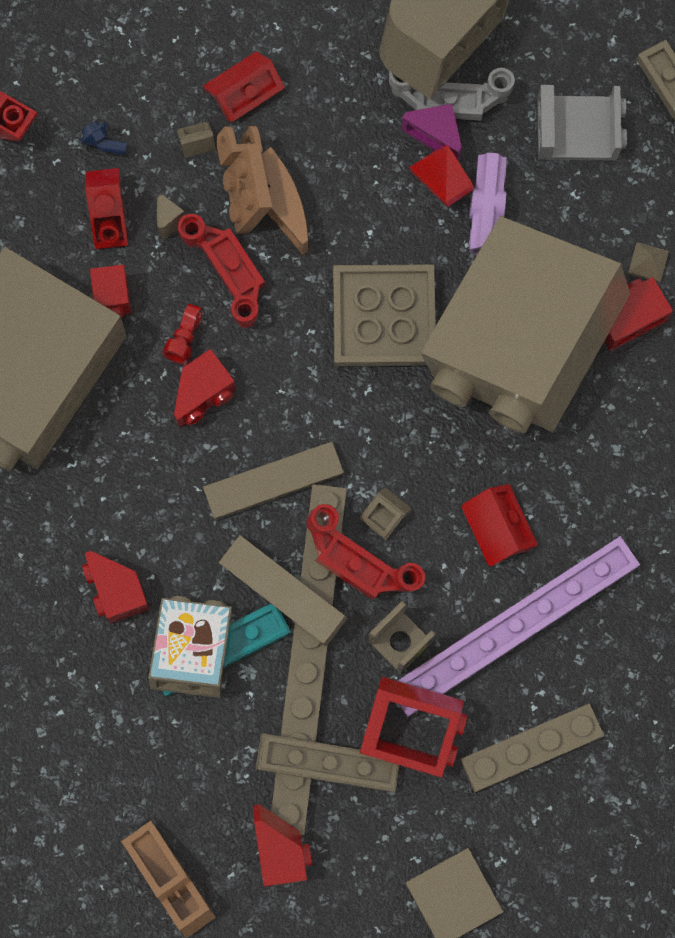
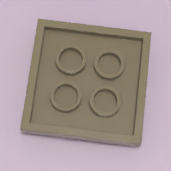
[333,265,436,366]

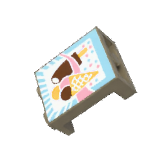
[148,596,232,698]

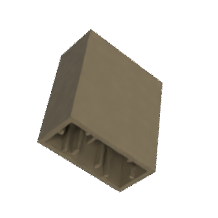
[420,216,630,433]
[0,246,127,472]

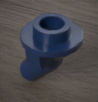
[80,120,127,156]

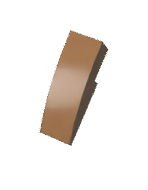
[262,147,308,255]
[121,821,216,938]

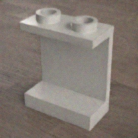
[537,85,627,161]

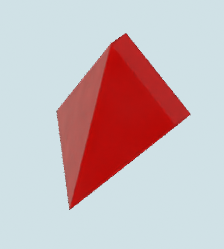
[409,144,474,207]

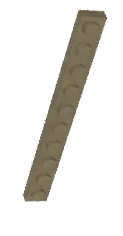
[271,484,347,836]

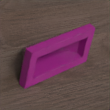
[401,104,462,161]

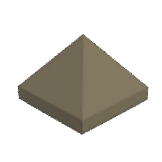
[628,242,669,283]

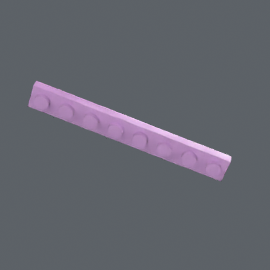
[398,536,640,718]

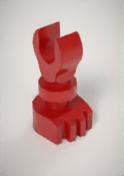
[162,303,203,366]

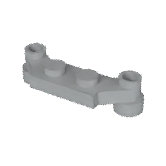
[389,68,515,121]

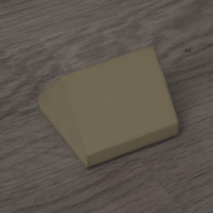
[177,122,216,158]
[157,195,184,239]

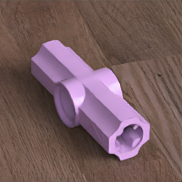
[469,153,507,256]

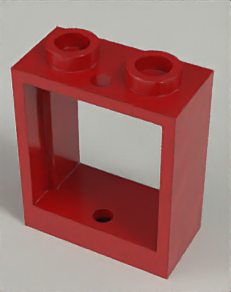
[360,677,468,778]

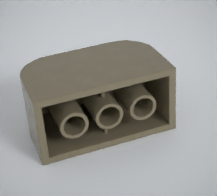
[379,0,510,99]

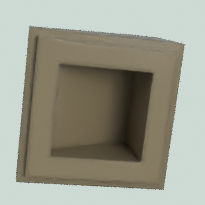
[359,488,411,540]

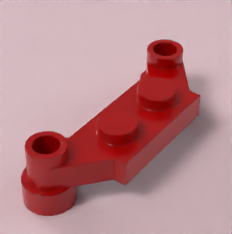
[178,214,265,328]
[306,504,425,599]

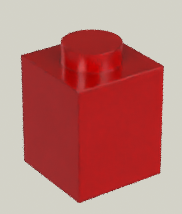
[90,264,131,318]

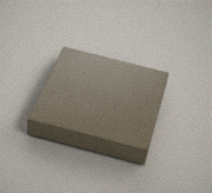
[405,848,503,938]

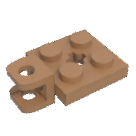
[217,126,272,234]

